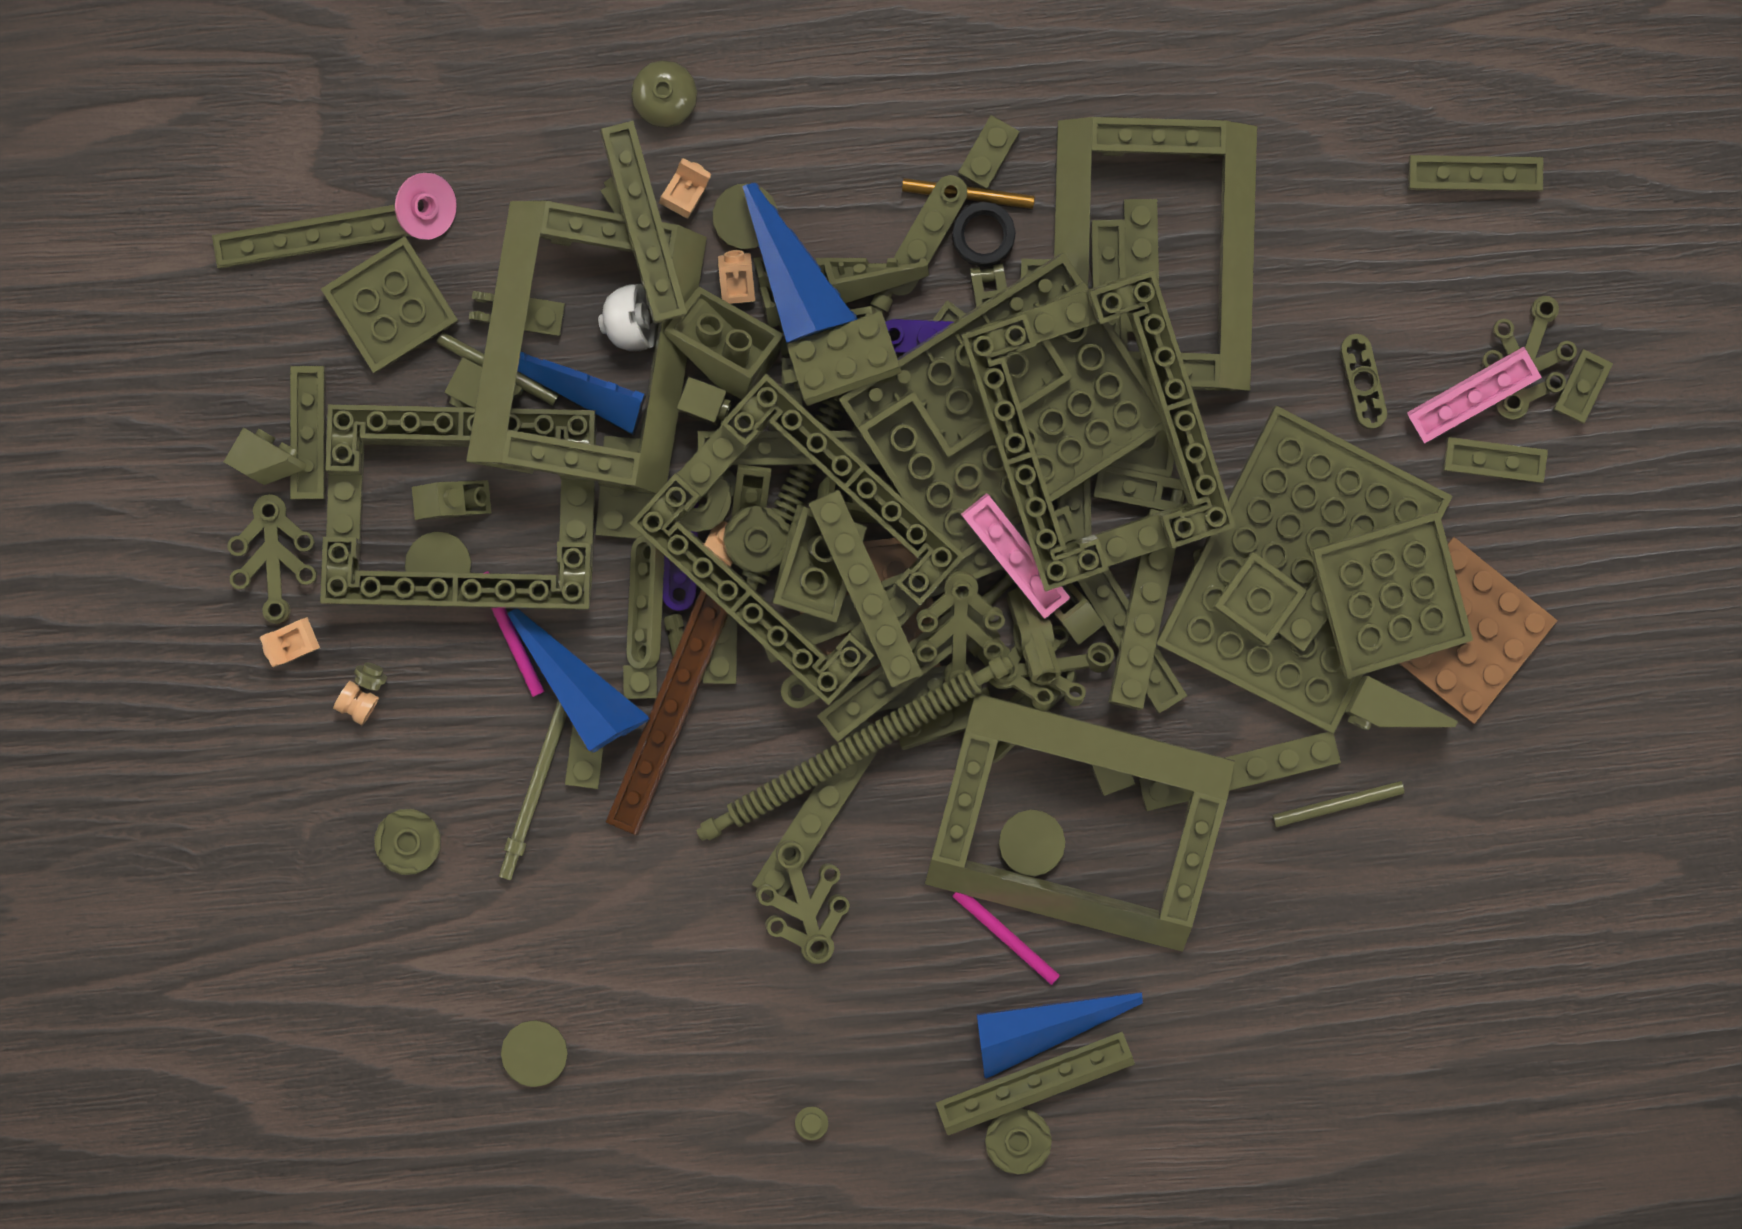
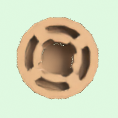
[333,681,379,726]

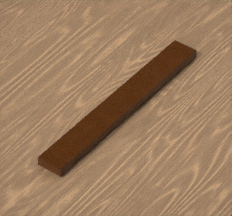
[606,589,729,835]

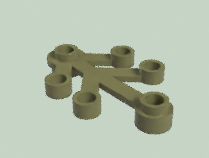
[1482,296,1577,420]
[227,494,317,624]
[916,571,1005,686]
[988,626,1114,711]
[756,840,850,964]

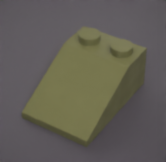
[664,287,784,400]
[772,504,867,623]
[1344,676,1458,730]

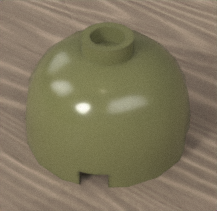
[631,60,698,128]

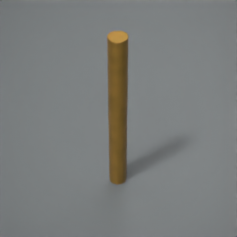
[902,178,1035,209]

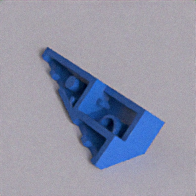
[743,183,857,343]
[517,352,646,436]
[507,608,650,753]
[976,992,1143,1078]

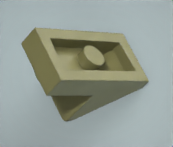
[732,464,772,516]

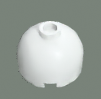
[598,284,657,351]

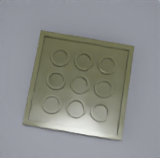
[1310,512,1473,679]

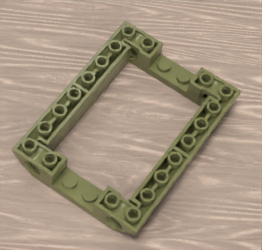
[1054,117,1257,391]
[466,201,707,495]
[961,270,1236,592]
[630,374,965,705]
[320,404,596,610]
[925,693,1235,952]

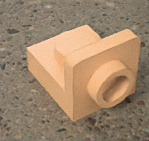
[718,250,755,304]

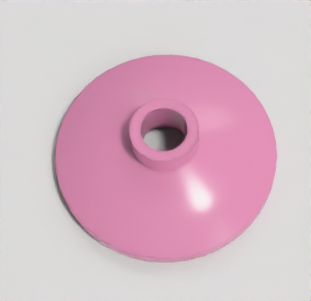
[395,173,457,239]

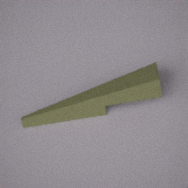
[753,257,929,327]

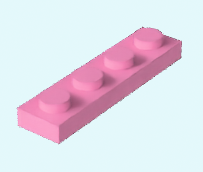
[1407,347,1542,444]
[961,493,1070,619]

